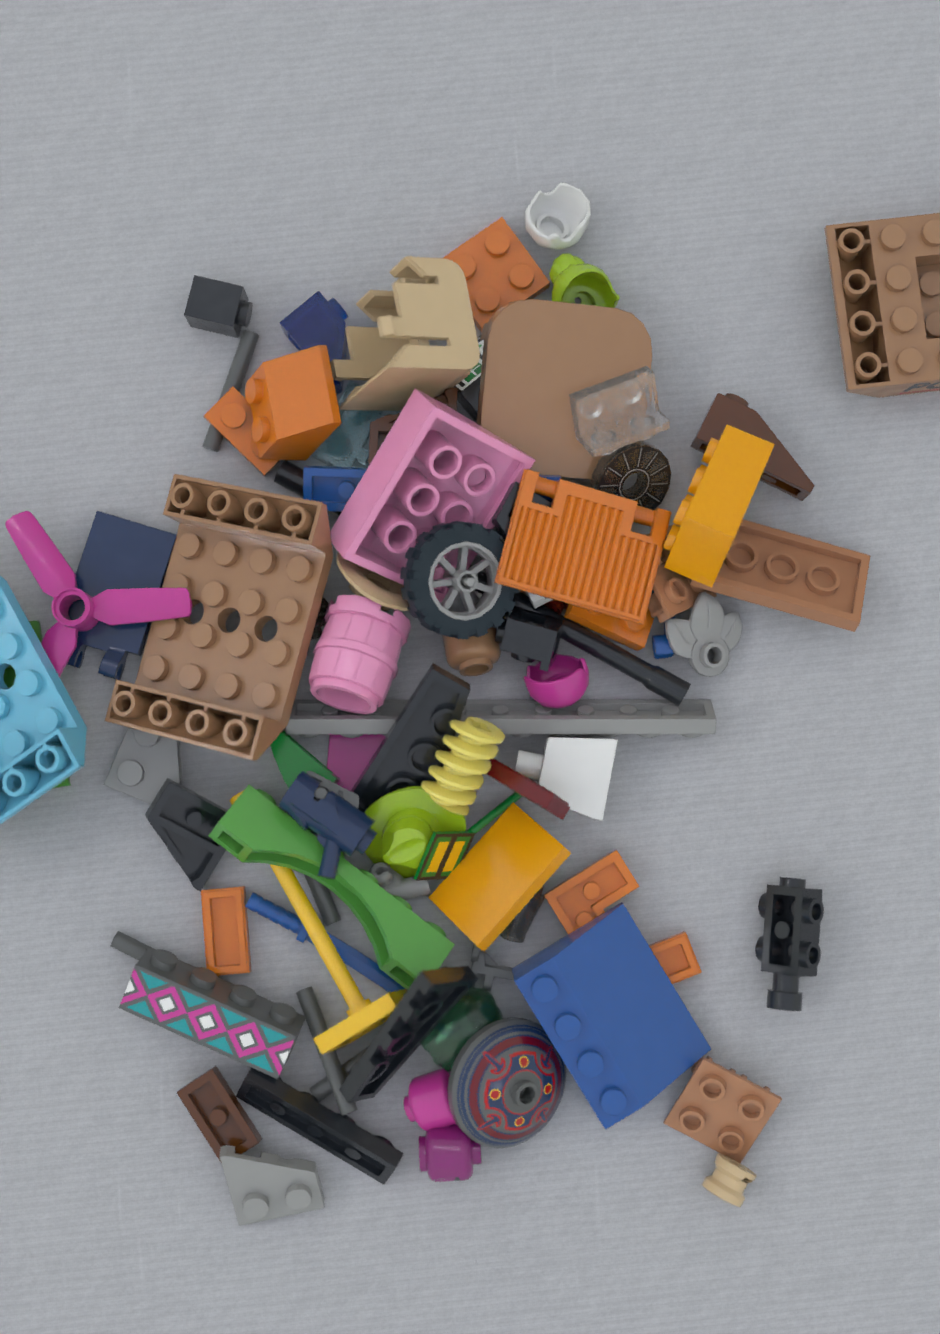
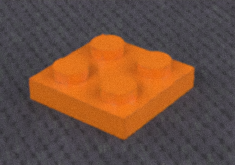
[443,217,550,333]

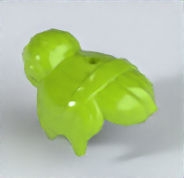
[549,253,620,308]

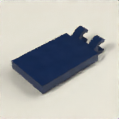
[67,511,177,680]

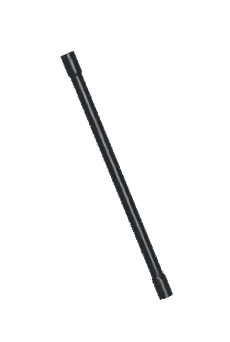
[274,460,691,706]

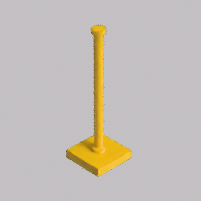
[229,790,407,1054]

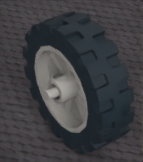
[400,521,519,639]

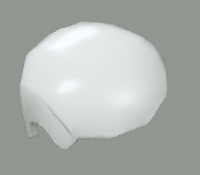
[525,183,591,250]

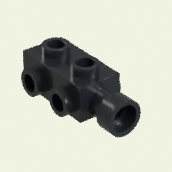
[755,877,824,1011]

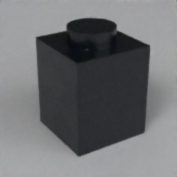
[184,275,253,338]

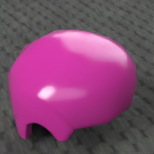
[523,654,589,709]

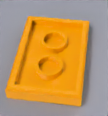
[428,802,571,952]

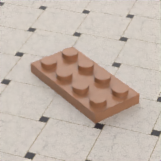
[690,519,871,632]

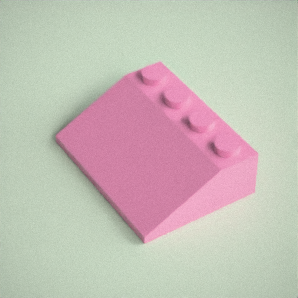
[330,389,535,603]

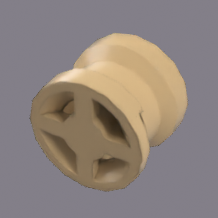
[702,1153,757,1207]

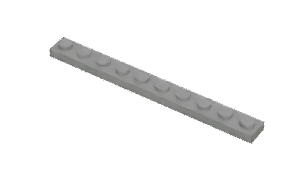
[286,699,716,738]

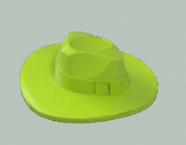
[364,786,466,878]

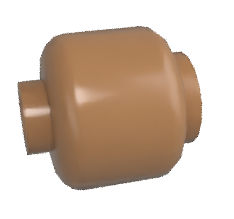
[442,627,501,676]

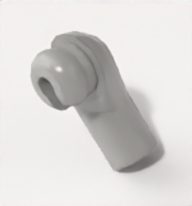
[369,862,431,900]

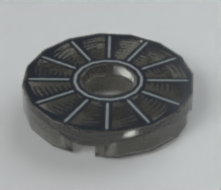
[591,440,671,510]

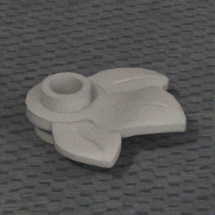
[665,592,742,677]

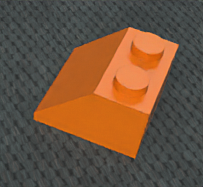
[245,345,342,461]

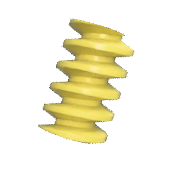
[421,716,505,816]

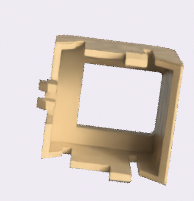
[330,256,480,411]

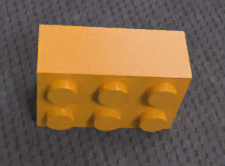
[663,425,775,588]

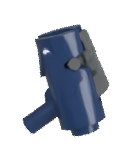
[279,771,377,879]

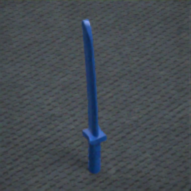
[245,892,450,1034]

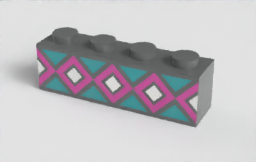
[119,947,306,1079]

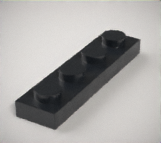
[236,1068,404,1185]

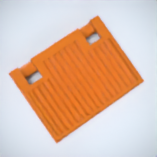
[494,469,672,625]

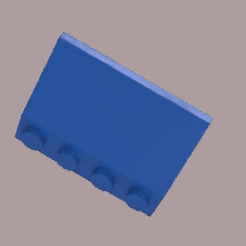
[512,902,711,1130]

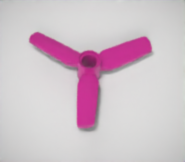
[5,511,192,677]

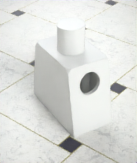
[515,737,618,821]

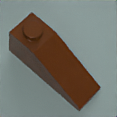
[690,393,815,501]

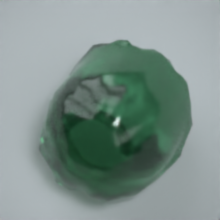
[421,987,503,1072]

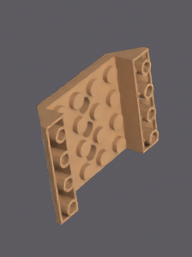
[105,474,333,761]

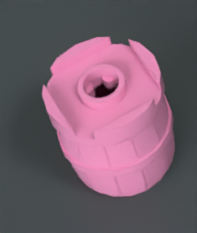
[308,595,411,714]

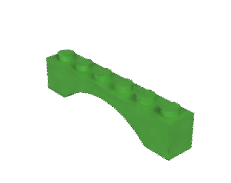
[209,785,455,990]

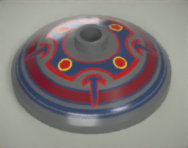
[448,1017,566,1148]

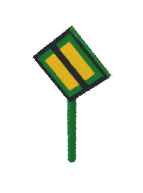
[414,792,522,881]

